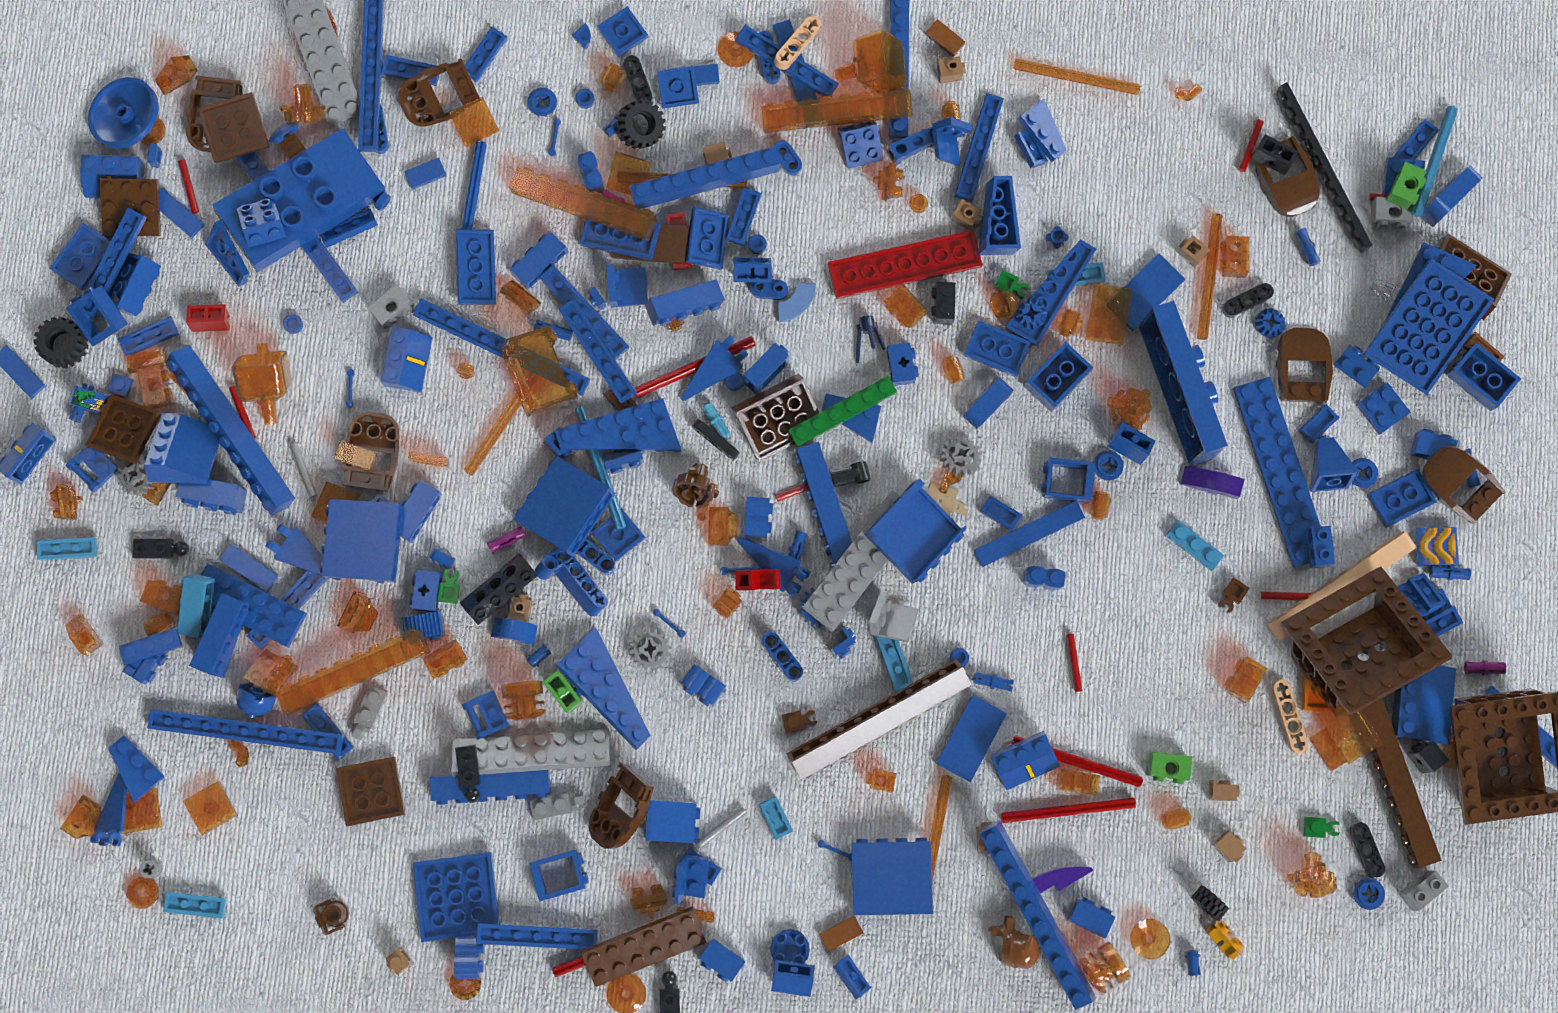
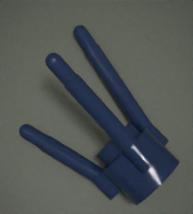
[856,315,886,363]

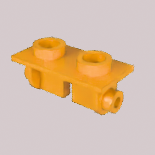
[1206,920,1243,960]

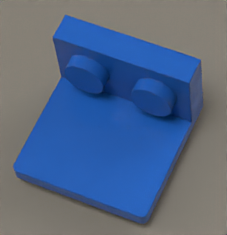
[932,117,972,166]
[837,120,884,168]
[606,264,648,308]
[672,855,709,905]

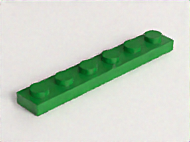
[788,376,897,448]

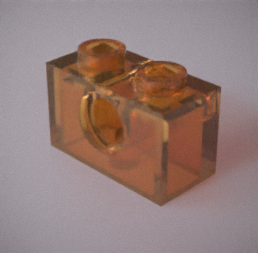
[137,365,173,409]
[140,578,182,615]

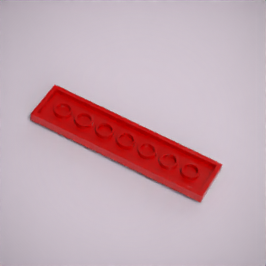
[828,230,983,299]

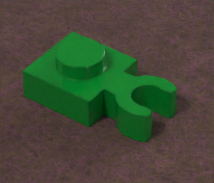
[994,270,1030,299]
[437,569,460,604]
[1304,817,1339,838]

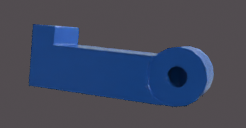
[887,127,935,166]

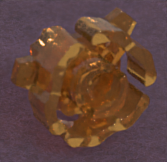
[279,84,326,123]
[1107,387,1152,431]
[1287,852,1337,898]

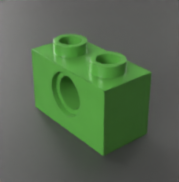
[1386,162,1426,210]
[543,670,584,714]
[1148,752,1192,784]

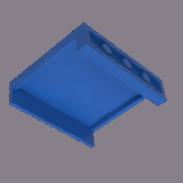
[514,456,616,558]
[864,478,967,583]
[320,499,403,583]
[852,838,934,916]

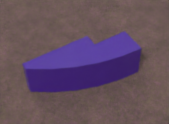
[1180,466,1245,499]
[1032,867,1093,893]

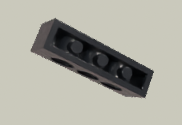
[459,553,537,625]

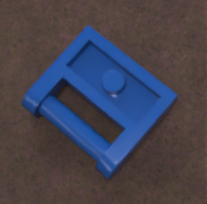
[66,446,118,493]
[462,690,510,740]

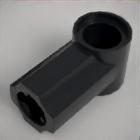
[831,461,871,487]

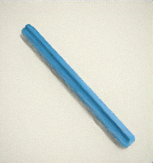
[1411,105,1458,217]
[575,406,626,530]

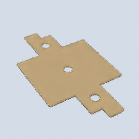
[926,481,968,516]

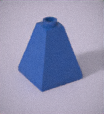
[1310,435,1357,492]

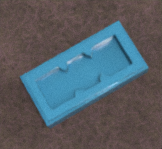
[759,796,793,840]

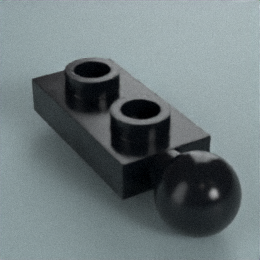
[132,539,189,559]
[455,744,481,803]
[659,971,680,1013]

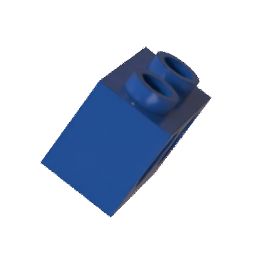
[733,257,772,283]
[1305,526,1335,568]

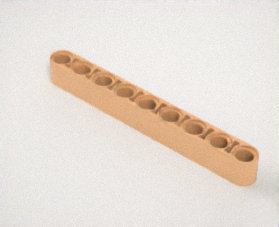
[1267,531,1416,641]

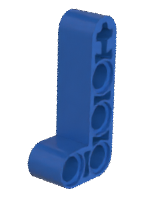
[1421,165,1483,227]
[535,548,608,617]

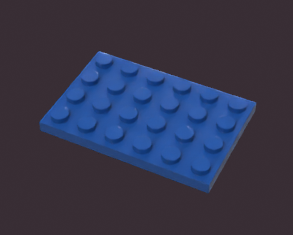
[1363,258,1495,395]

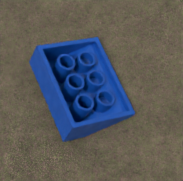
[144,413,220,484]
[1392,665,1456,745]

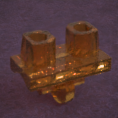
[873,163,903,201]
[50,484,83,520]
[630,884,668,919]

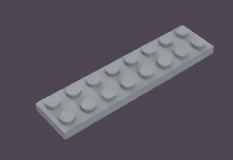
[282,0,360,125]
[802,490,899,632]
[452,728,610,777]

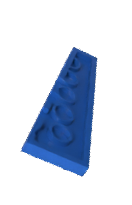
[1005,239,1096,346]

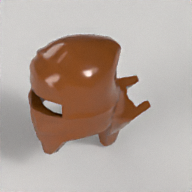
[988,915,1039,969]

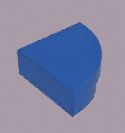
[572,23,591,50]

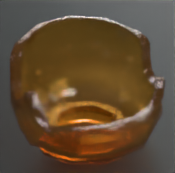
[990,290,1018,319]

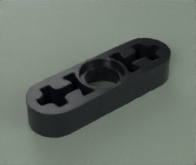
[624,55,653,102]
[1222,283,1274,318]
[691,419,740,461]
[1350,822,1385,878]

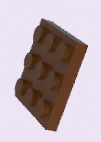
[198,92,270,163]
[100,178,161,236]
[85,394,162,465]
[336,756,406,827]

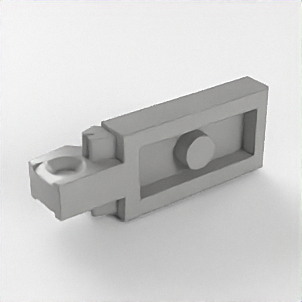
[352,685,388,740]
[530,793,586,820]

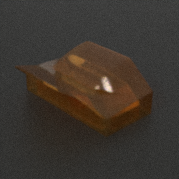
[708,507,738,546]
[337,591,378,633]
[60,795,102,839]

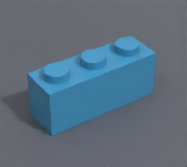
[177,574,215,638]

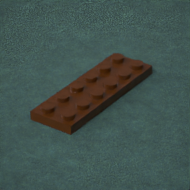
[581,906,707,987]

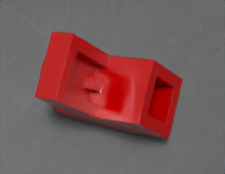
[735,569,781,590]

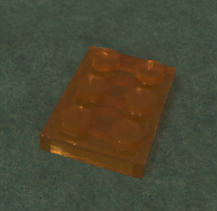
[1085,283,1132,346]
[1316,707,1383,764]

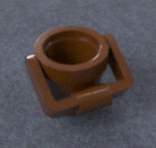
[313,898,350,935]

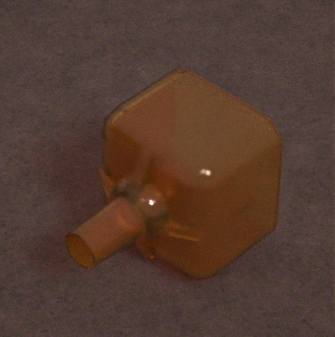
[835,29,907,94]
[232,343,292,425]

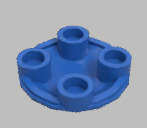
[268,120,300,145]
[770,929,810,964]

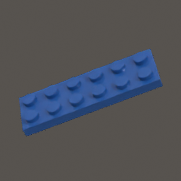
[201,563,307,648]

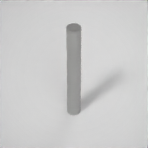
[290,443,317,498]
[695,807,747,849]

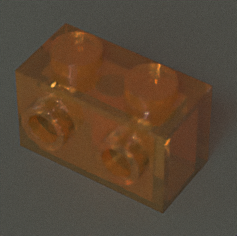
[422,639,468,679]
[1225,656,1268,703]

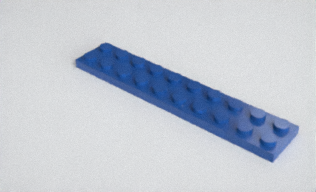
[1233,377,1321,568]

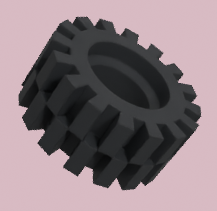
[1191,885,1229,921]

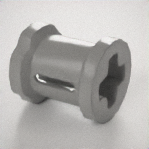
[139,860,163,878]

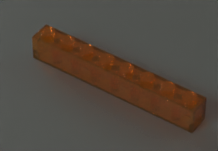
[761,88,913,133]
[509,167,657,241]
[275,628,430,714]

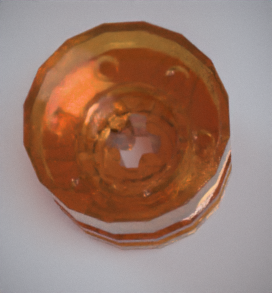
[501,680,546,721]
[1079,942,1131,996]

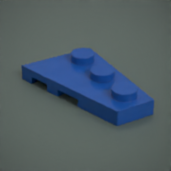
[205,220,250,287]

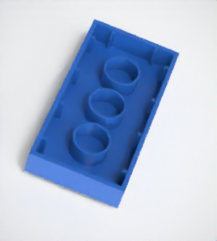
[213,128,385,273]
[1138,301,1228,467]

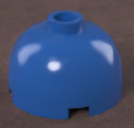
[236,682,277,718]

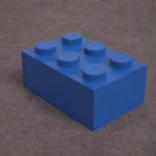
[1024,342,1094,412]
[1446,342,1522,411]
[175,479,247,515]

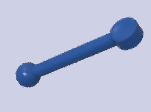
[548,118,561,156]
[346,369,355,408]
[720,565,760,575]
[653,609,686,638]
[817,840,852,861]

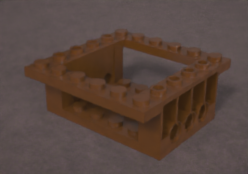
[1281,566,1452,717]
[1449,688,1558,825]

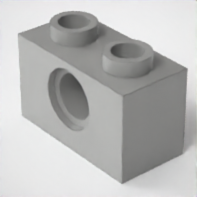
[1370,197,1414,229]
[367,284,414,329]
[1399,870,1449,911]

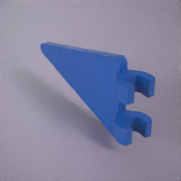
[681,335,748,401]
[266,524,341,581]
[737,537,811,597]
[90,773,127,846]

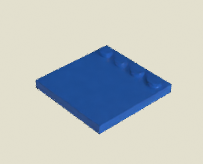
[413,852,500,942]

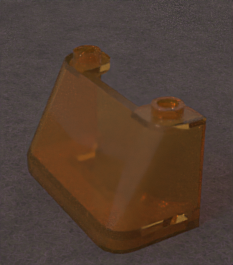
[501,325,578,417]

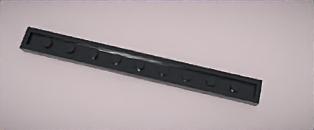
[1276,82,1373,253]

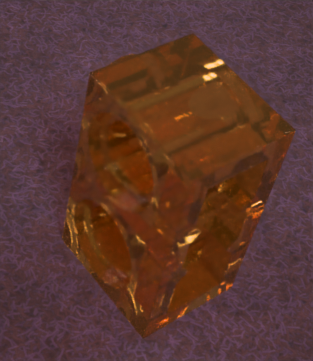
[1219,235,1249,278]
[1056,769,1100,795]

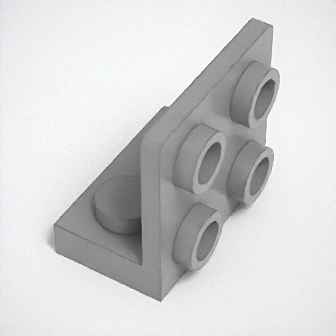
[869,591,919,642]

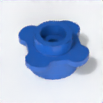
[1046,226,1069,249]

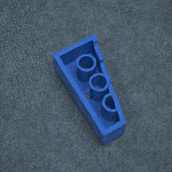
[978,176,1021,255]
[189,593,249,678]

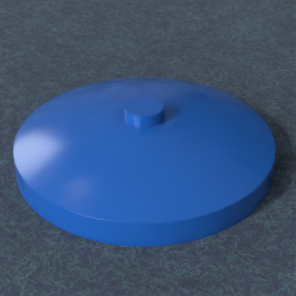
[88,77,159,149]

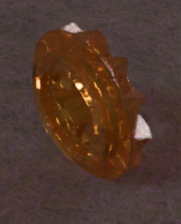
[141,118,166,145]
[126,877,159,909]
[449,973,482,1000]

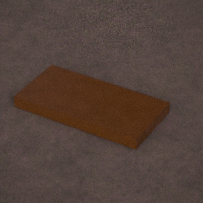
[611,224,690,264]

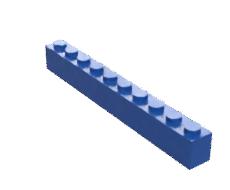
[166,345,295,516]
[979,819,1095,1010]

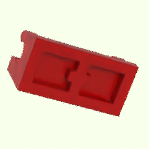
[186,304,230,332]

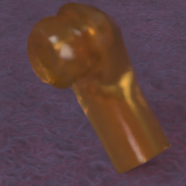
[1174,84,1202,101]
[938,471,962,494]
[228,740,250,767]

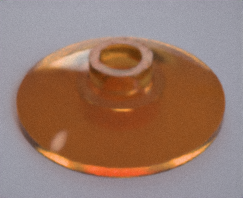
[718,32,754,67]
[1130,919,1170,959]
[607,973,646,1013]

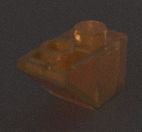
[155,55,198,95]
[65,613,104,656]

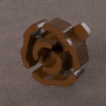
[672,463,719,508]

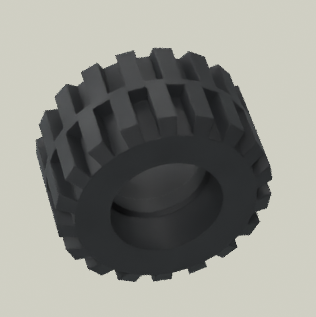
[615,100,666,149]
[33,316,89,368]

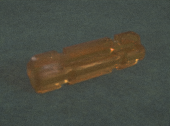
[676,907,715,923]

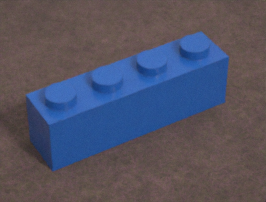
[644,279,725,326]

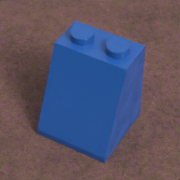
[646,800,700,843]

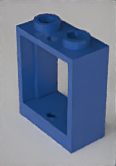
[66,285,128,347]
[743,343,789,395]
[1041,457,1095,503]
[529,850,589,902]

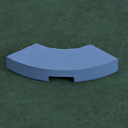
[778,284,816,322]

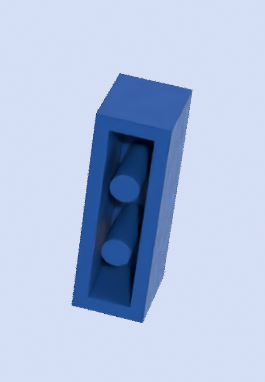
[510,231,568,290]
[400,480,442,543]

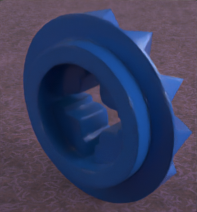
[527,88,557,117]
[1016,299,1047,329]
[1255,308,1286,338]
[1093,450,1124,481]
[1352,458,1378,488]
[1352,878,1385,910]

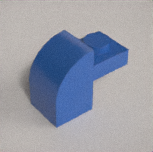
[491,618,538,645]

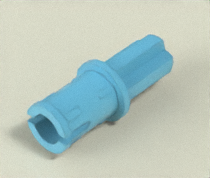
[702,403,730,439]

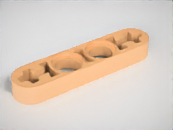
[774,16,821,70]
[1271,680,1308,754]

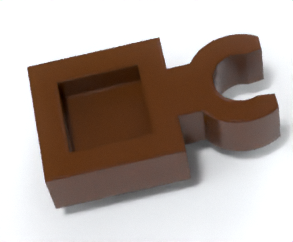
[1218,577,1250,614]
[781,710,817,734]

